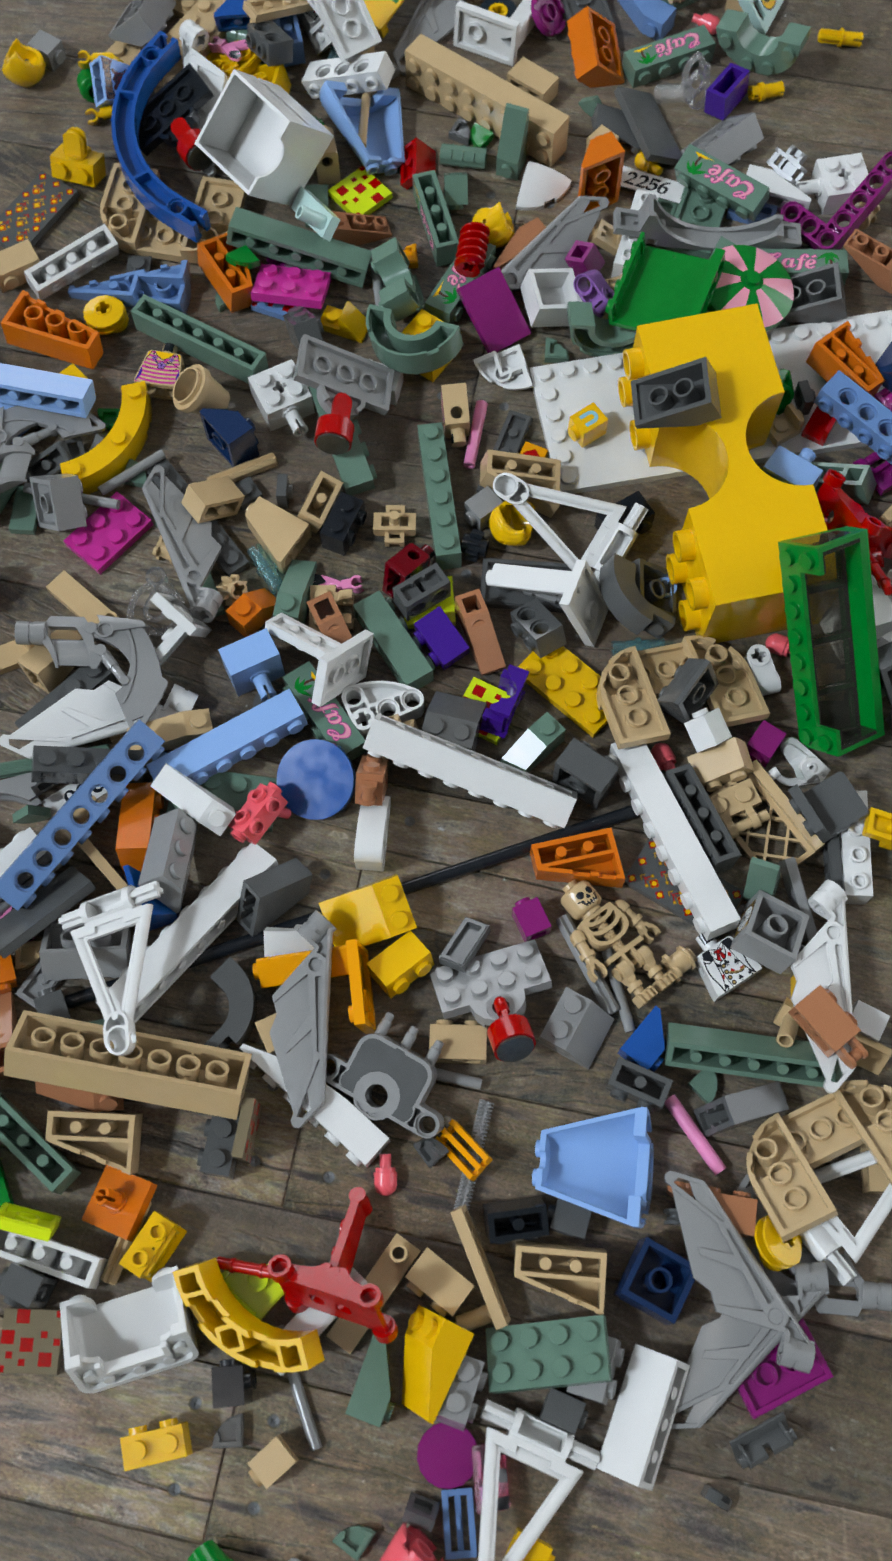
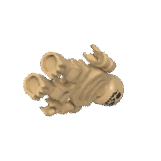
[561,879,678,1009]

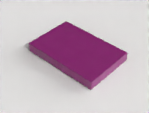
[456,267,531,353]
[737,1318,834,1419]

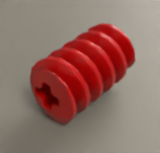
[454,222,490,278]

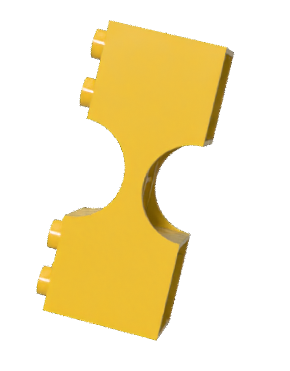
[618,303,838,643]

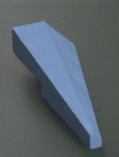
[68,260,191,314]

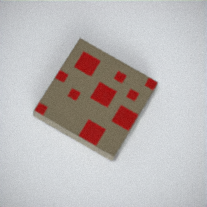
[231,1097,263,1164]
[0,1308,63,1375]

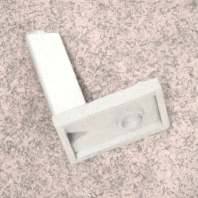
[453,0,536,67]
[486,559,609,647]

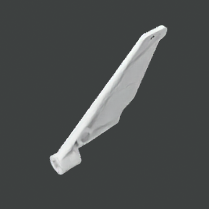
[179,19,228,177]
[0,681,199,759]
[790,880,856,1094]

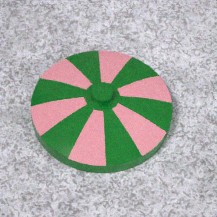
[708,245,794,332]

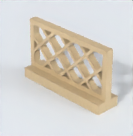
[709,760,825,878]

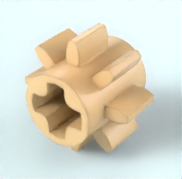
[216,574,248,606]

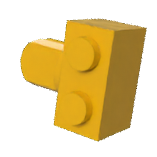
[50,127,106,188]

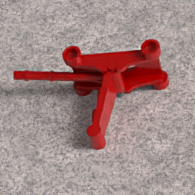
[817,469,892,595]
[217,1187,398,1344]

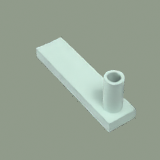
[291,187,341,242]

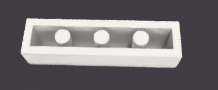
[596,1344,690,1491]

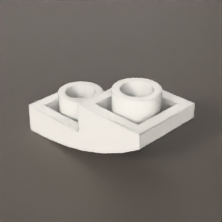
[264,924,314,957]

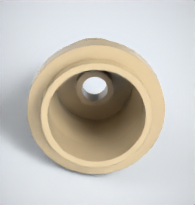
[172,364,230,415]

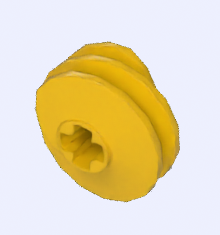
[83,295,129,335]
[754,1215,802,1272]

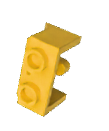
[119,1211,187,1283]

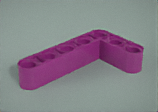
[781,151,892,250]

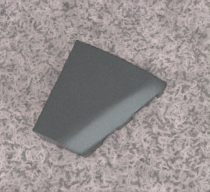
[591,103,640,154]

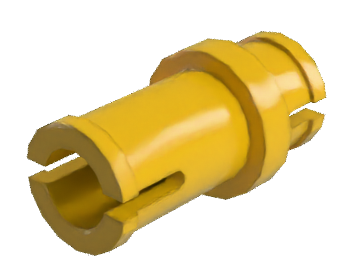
[747,81,785,102]

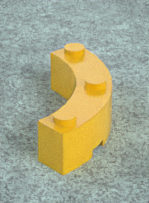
[60,381,152,494]
[172,1258,325,1373]

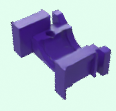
[480,664,529,739]

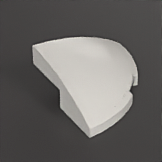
[516,161,572,211]
[473,344,533,391]

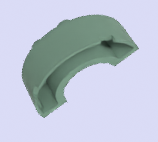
[716,9,811,76]
[370,237,425,322]
[567,301,636,357]
[366,304,463,375]

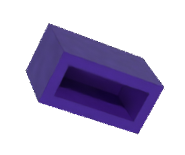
[704,63,750,121]
[413,606,470,670]

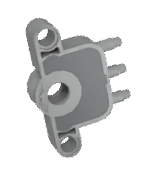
[326,1012,445,1138]

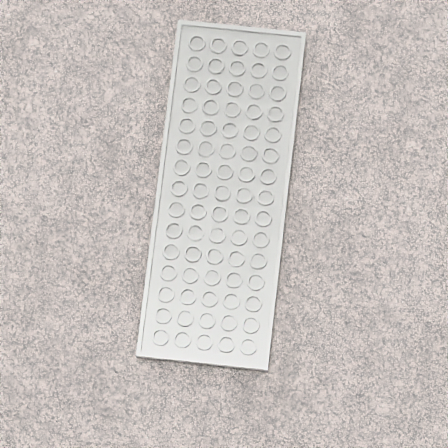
[529,310,892,494]

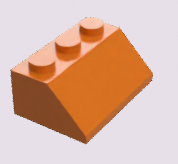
[567,6,625,88]
[578,131,625,213]

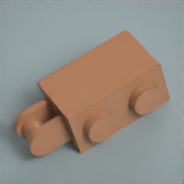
[355,754,389,806]
[788,985,869,1069]

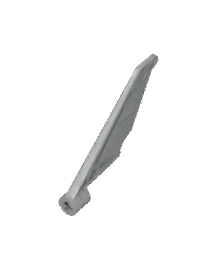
[393,0,464,76]
[501,196,609,291]
[142,465,223,623]
[270,910,337,1129]
[664,1171,815,1374]
[671,1262,829,1429]

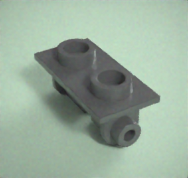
[729,1412,797,1470]

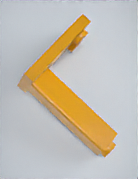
[252,939,377,1034]

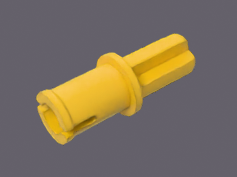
[817,28,864,48]

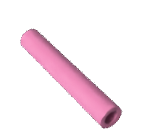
[463,400,488,469]
[664,1094,727,1176]

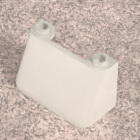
[60,1266,199,1393]

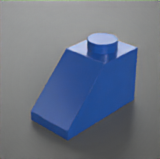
[214,0,250,32]
[618,1006,665,1072]

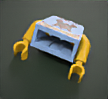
[78,50,129,126]

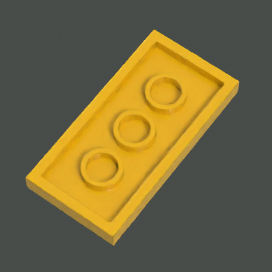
[518,646,608,738]

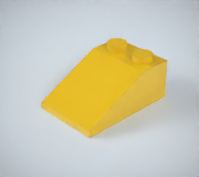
[319,874,417,946]
[402,1305,474,1424]

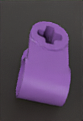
[573,269,614,318]

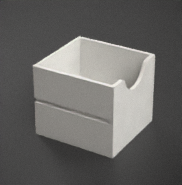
[195,69,334,206]

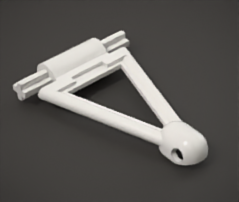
[493,473,648,582]
[58,881,163,1056]
[800,1150,892,1286]
[478,1399,601,1561]

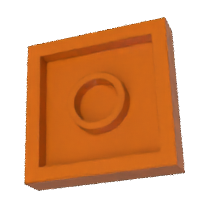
[81,1165,158,1242]

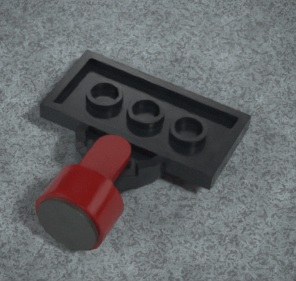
[139,63,214,171]

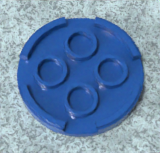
[277,739,356,820]

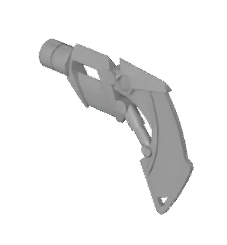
[0,406,106,494]
[15,615,168,728]
[736,1173,892,1317]

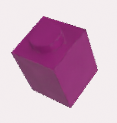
[564,240,605,280]
[747,720,786,767]
[511,897,552,942]

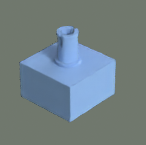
[762,445,823,489]
[218,628,285,702]

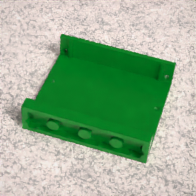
[606,231,726,331]

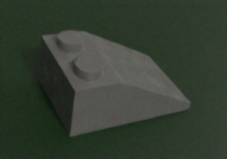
[782,262,848,323]
[631,357,722,429]

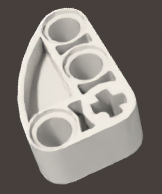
[341,681,425,740]
[354,796,391,872]

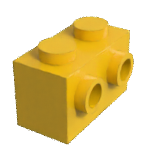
[366,930,434,999]
[120,1417,193,1472]

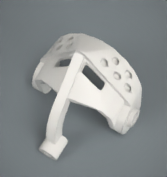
[767,737,831,786]

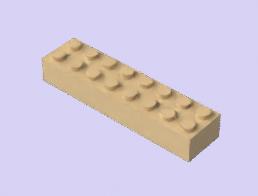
[405,34,570,167]
[4,1010,252,1120]

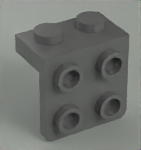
[788,771,869,843]

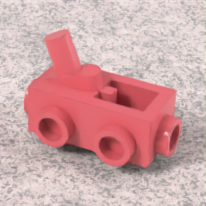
[228,782,291,845]

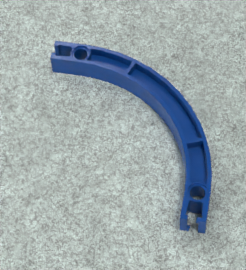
[111,31,211,243]

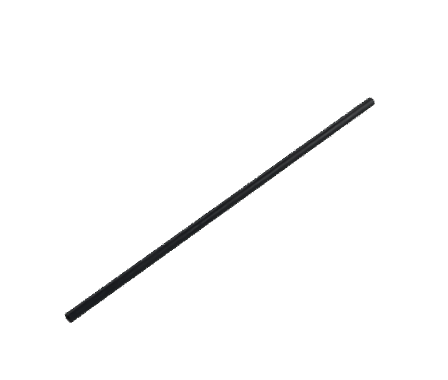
[65,805,640,1009]

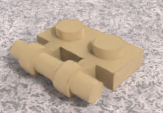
[709,778,771,839]

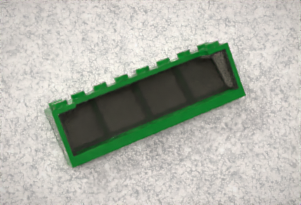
[778,526,885,757]

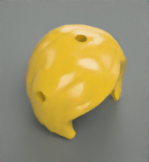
[2,38,45,87]
[472,202,515,249]
[489,501,535,546]

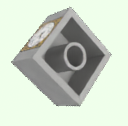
[730,890,810,974]

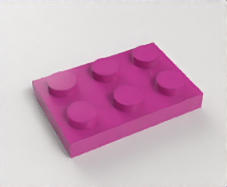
[251,264,331,309]
[63,492,153,575]

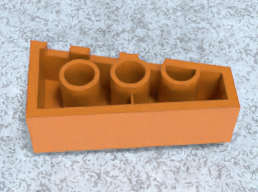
[1,290,104,370]

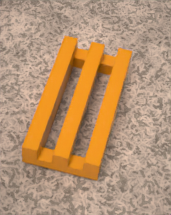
[435,1119,493,1182]

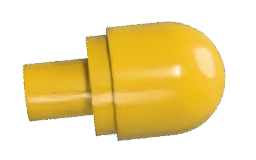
[634,151,663,176]

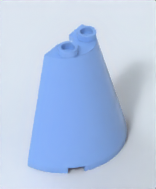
[319,80,405,176]
[532,1107,654,1228]

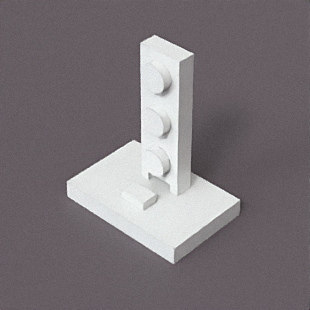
[307,0,382,62]
[150,592,212,666]
[265,613,374,707]

